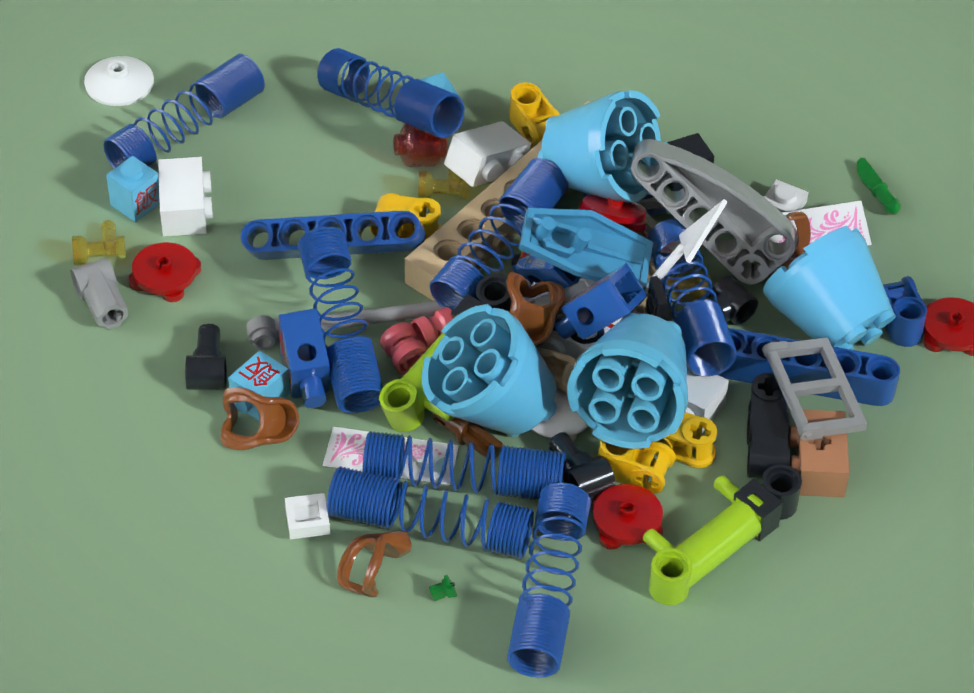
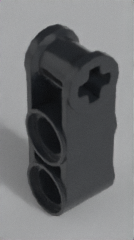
[747,373,790,478]

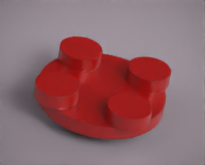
[579,195,647,232]
[128,242,201,302]
[923,297,974,356]
[592,484,663,550]

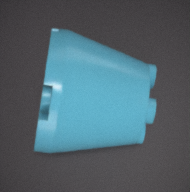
[538,90,667,203]
[763,226,896,350]
[422,304,557,437]
[567,313,688,449]

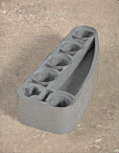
[631,139,796,285]

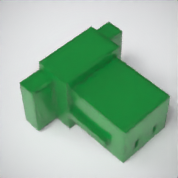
[429,575,457,601]

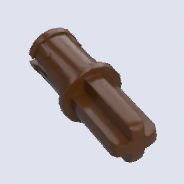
[433,414,503,460]

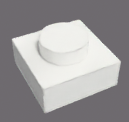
[764,179,809,213]
[285,493,330,540]

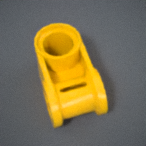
[509,82,560,149]
[370,193,441,241]
[655,412,717,469]
[598,440,676,494]

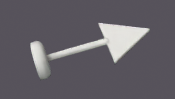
[614,199,727,324]

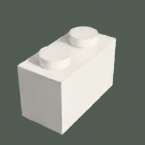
[444,121,532,187]
[158,157,213,237]

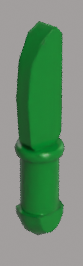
[857,157,901,215]

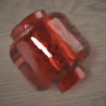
[393,123,447,168]

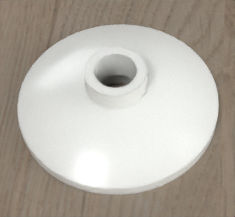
[84,56,154,106]

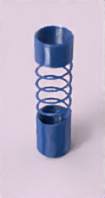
[317,48,465,138]
[103,54,265,169]
[430,158,569,311]
[647,219,737,377]
[298,227,383,413]
[362,431,566,500]
[326,466,534,559]
[507,482,591,678]

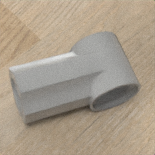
[70,257,129,330]

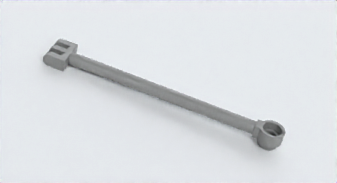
[246,279,530,350]

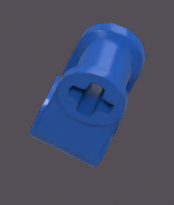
[883,276,927,347]

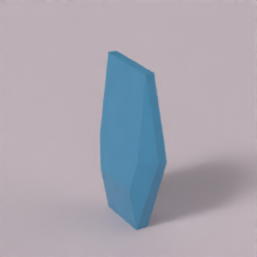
[519,208,653,290]

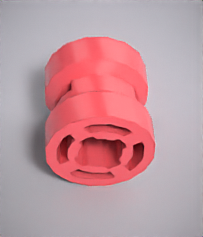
[411,307,453,348]
[380,322,428,375]

